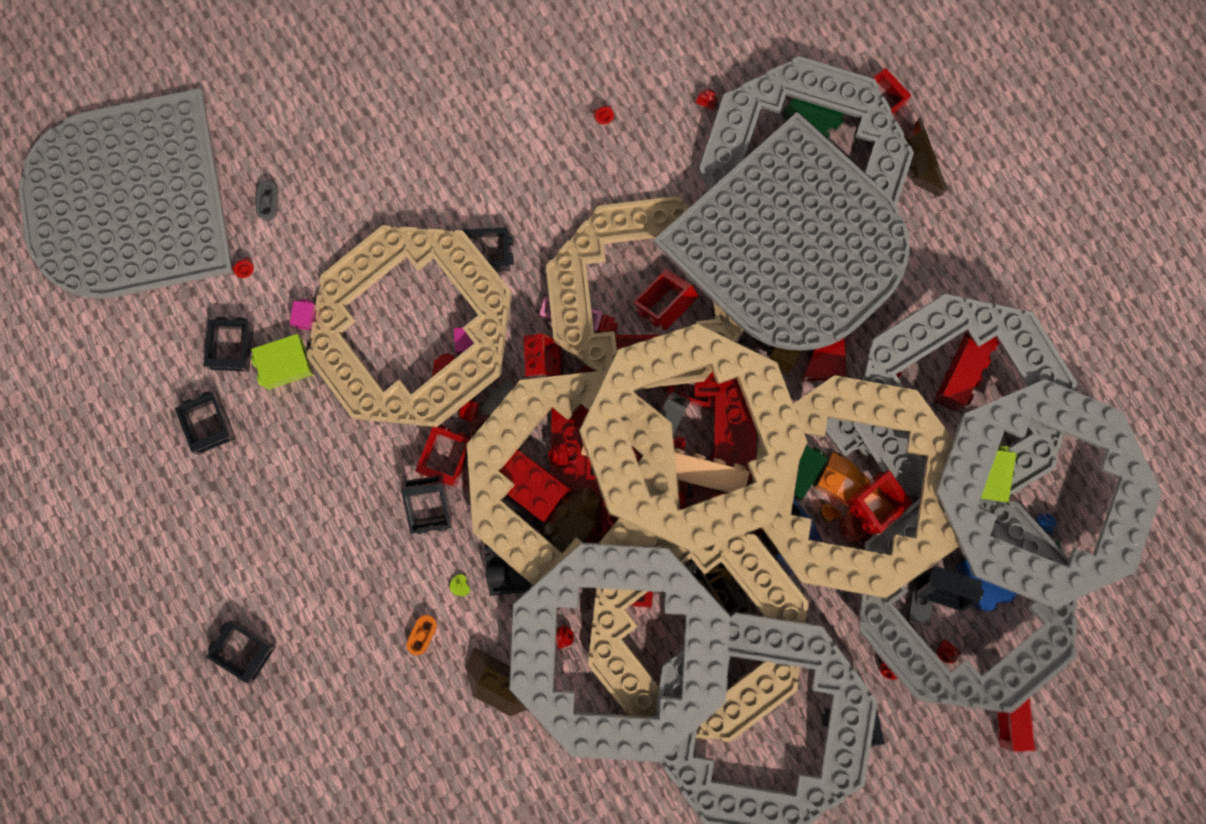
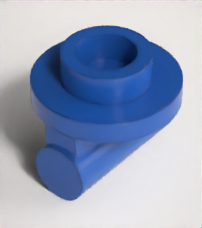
[1034,513,1057,535]

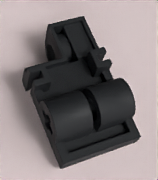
[484,544,531,596]

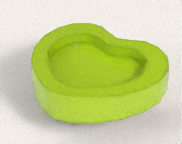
[449,574,470,596]

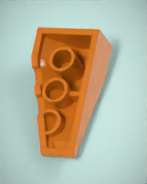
[814,452,894,522]

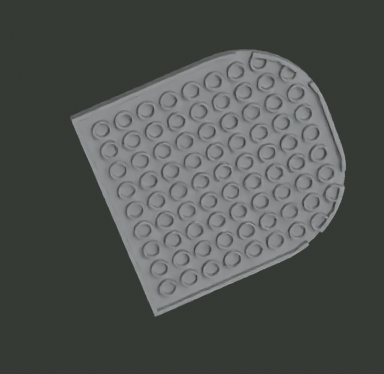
[19,88,234,299]
[653,112,910,350]

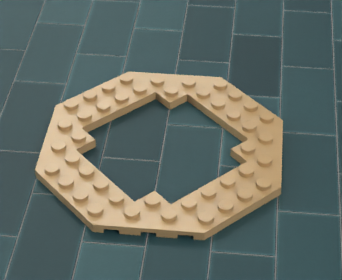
[546,196,745,389]
[307,225,512,427]
[579,324,807,553]
[467,370,680,586]
[752,375,959,598]
[588,533,808,742]

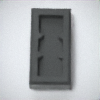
[907,579,933,624]

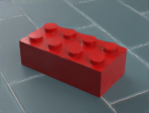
[933,331,999,412]
[500,448,573,522]

